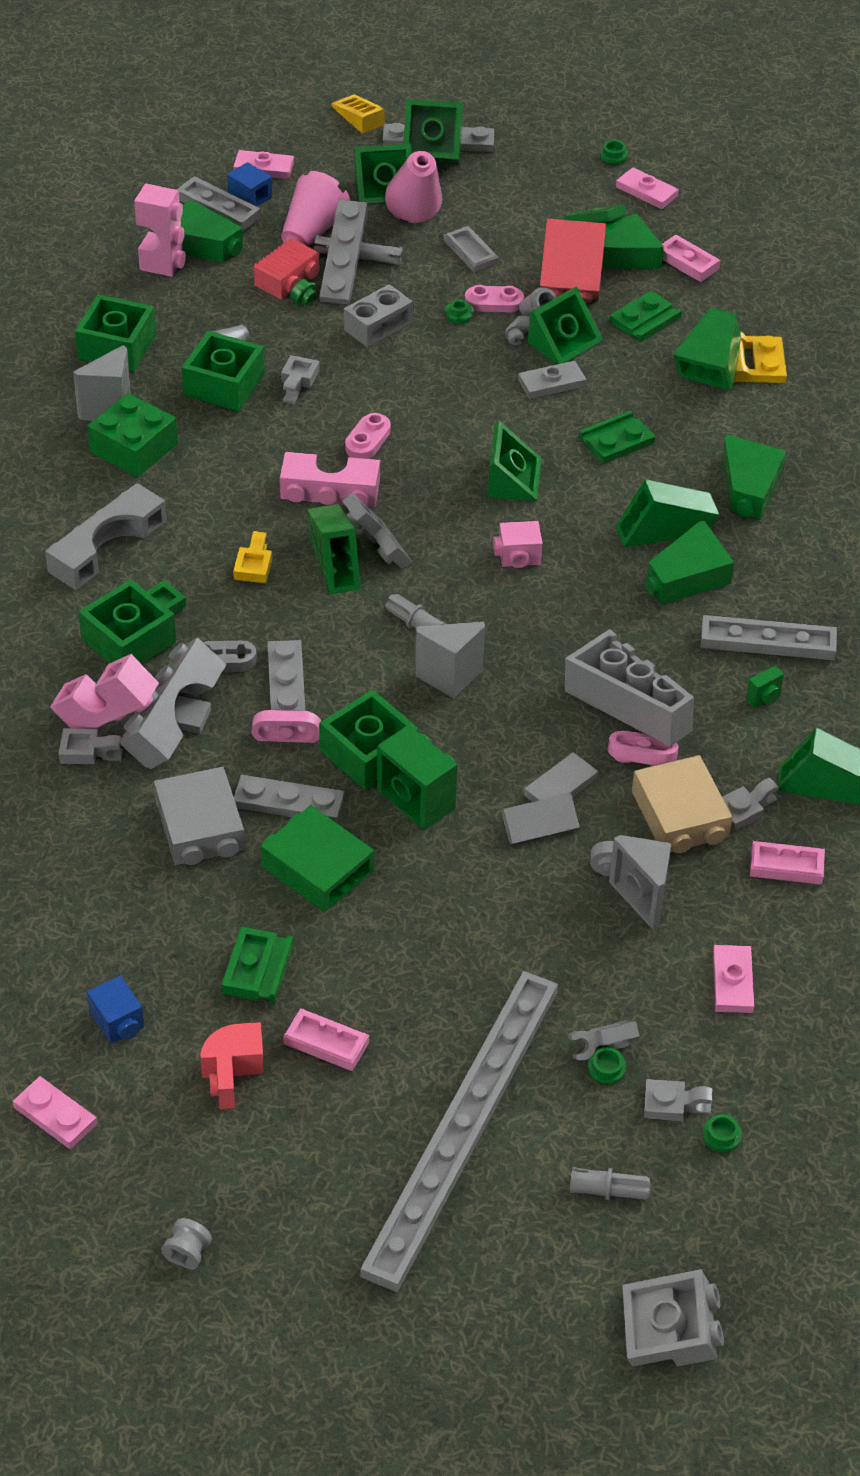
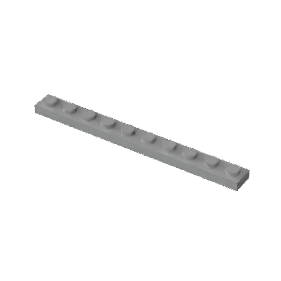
[360,971,558,1293]

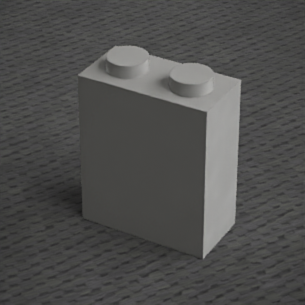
[154,767,245,865]

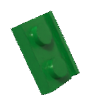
[609,290,682,343]
[578,410,656,464]
[221,927,294,1004]

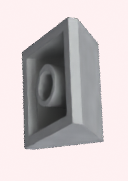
[73,345,131,421]
[415,622,485,698]
[609,835,671,930]

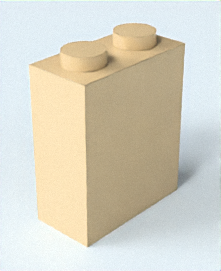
[632,755,732,853]

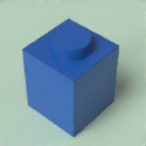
[227,162,272,207]
[87,975,144,1043]

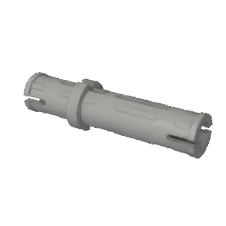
[314,235,403,266]

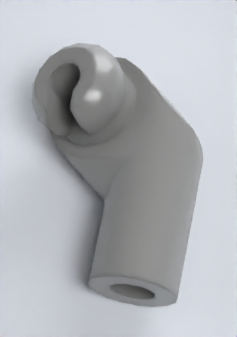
[505,315,530,345]

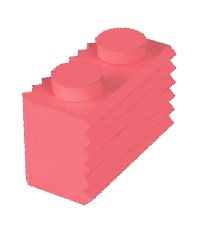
[254,238,320,300]

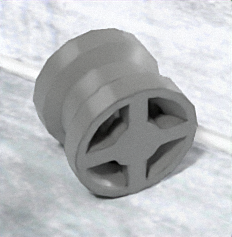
[161,1218,212,1270]

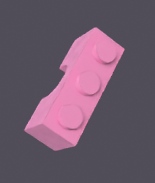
[134,183,186,277]
[280,452,380,507]
[50,654,159,730]

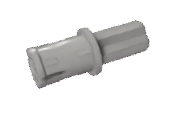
[385,594,446,629]
[570,1167,650,1200]

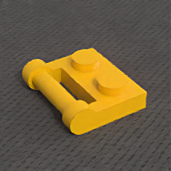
[734,332,787,383]

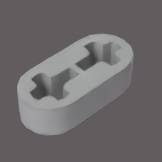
[203,640,257,672]

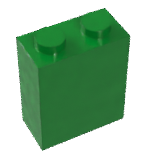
[261,805,374,913]

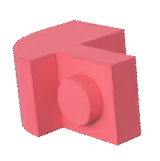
[201,1022,264,1109]

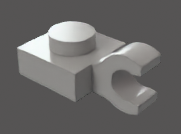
[281,355,320,404]
[58,728,123,764]
[722,778,779,831]
[568,1020,639,1060]
[644,1079,712,1122]

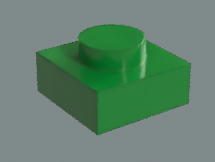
[146,580,187,614]
[746,666,784,709]

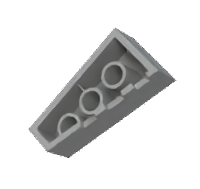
[565,629,694,747]

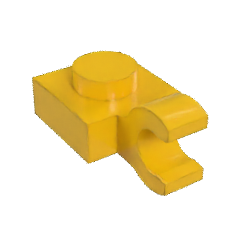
[233,531,272,584]

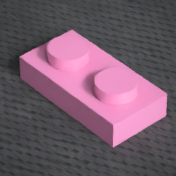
[662,235,720,282]
[13,1076,97,1149]

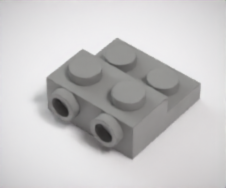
[622,1269,724,1367]

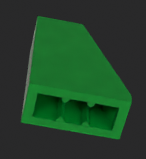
[151,200,243,262]
[602,214,664,269]
[673,307,741,390]
[722,434,787,520]
[615,479,719,548]
[307,504,361,595]
[644,521,734,605]
[777,728,860,805]

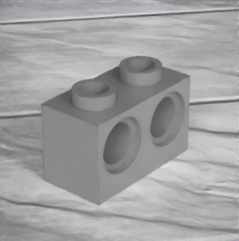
[344,284,413,347]

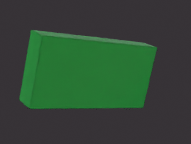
[563,204,626,223]

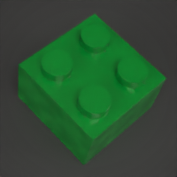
[403,99,464,165]
[75,294,156,372]
[182,331,265,412]
[87,393,178,477]
[78,579,176,665]
[319,689,419,791]
[377,725,458,831]

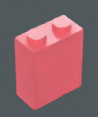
[540,219,606,303]

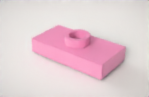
[233,150,294,180]
[616,168,679,209]
[750,841,825,885]
[713,945,754,1013]
[283,1008,369,1071]

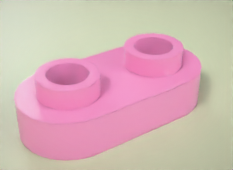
[465,285,524,312]
[345,413,391,459]
[252,710,321,743]
[608,731,679,766]

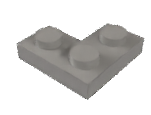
[342,493,413,568]

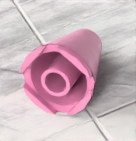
[385,151,442,223]
[281,171,350,247]

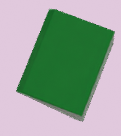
[354,143,412,204]
[528,286,603,364]
[488,421,541,501]

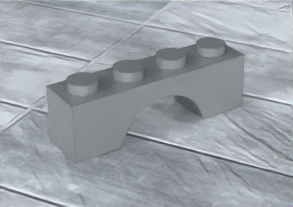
[45,483,167,590]
[119,637,226,769]

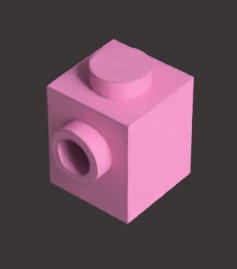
[493,521,543,568]

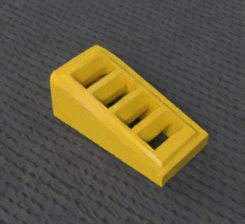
[332,94,385,134]

